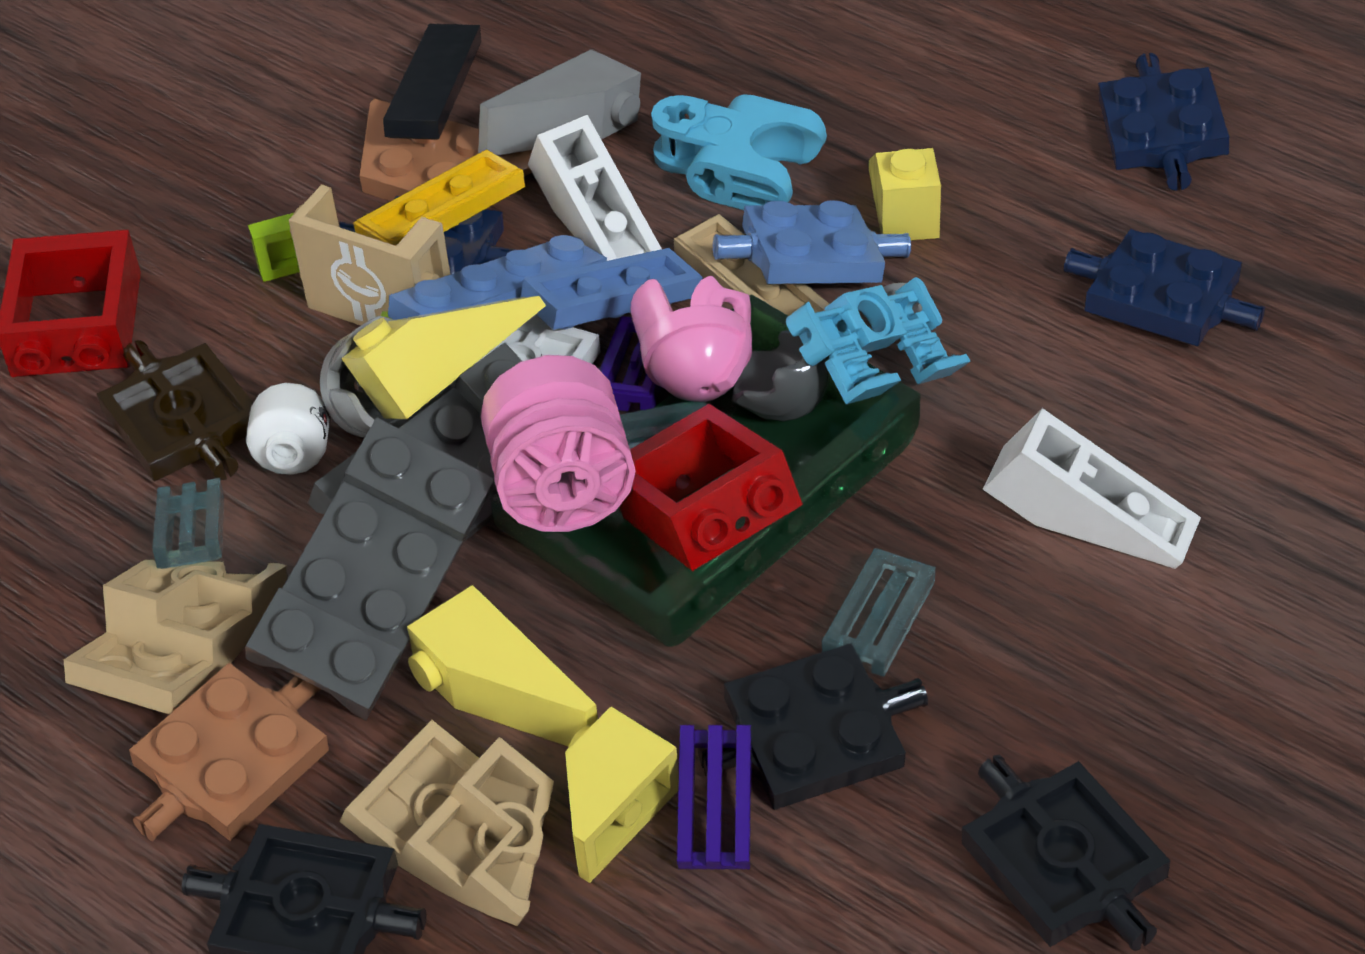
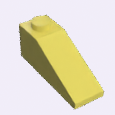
[341,296,546,419]
[407,585,598,746]

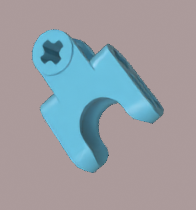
[651,94,827,210]

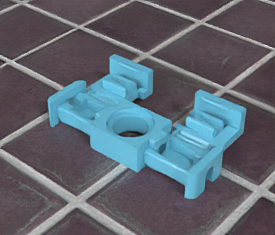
[786,277,971,404]

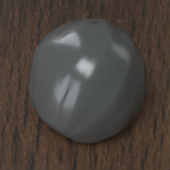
[731,330,830,421]

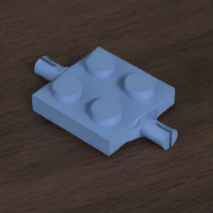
[712,200,911,284]

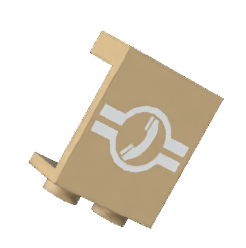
[289,184,451,326]

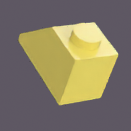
[869,148,941,241]
[565,707,679,883]

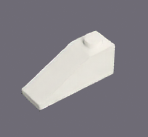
[528,115,662,261]
[983,408,1201,569]

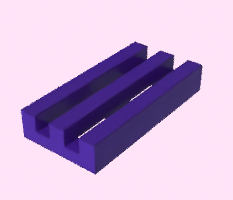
[600,316,662,414]
[677,725,752,869]

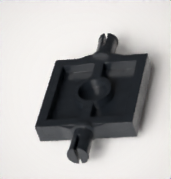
[698,643,928,810]
[962,754,1170,951]
[182,824,427,954]

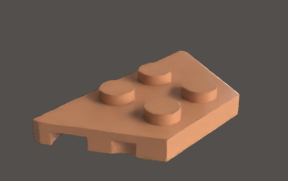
[359,98,532,201]

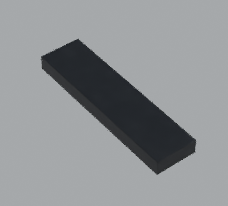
[383,24,482,140]

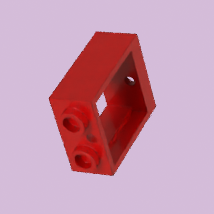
[0,229,141,377]
[619,404,803,571]

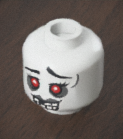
[246,383,330,475]

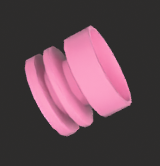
[480,355,636,532]

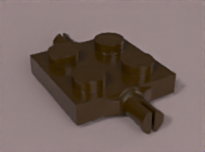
[97,340,253,482]

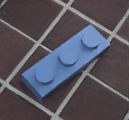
[520,248,703,330]

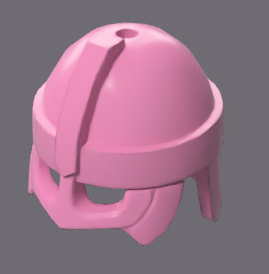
[630,276,752,402]

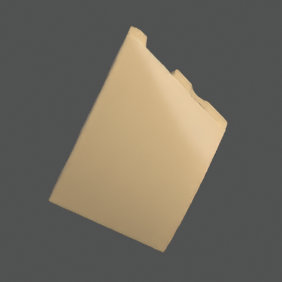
[63,560,287,714]
[339,720,554,926]

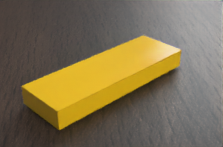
[353,149,525,245]

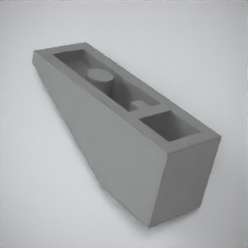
[478,49,641,155]

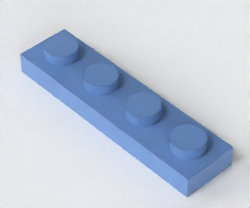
[388,235,607,320]

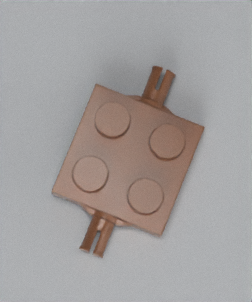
[129,663,329,841]

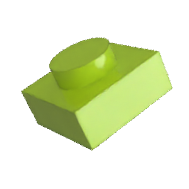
[248,213,300,282]

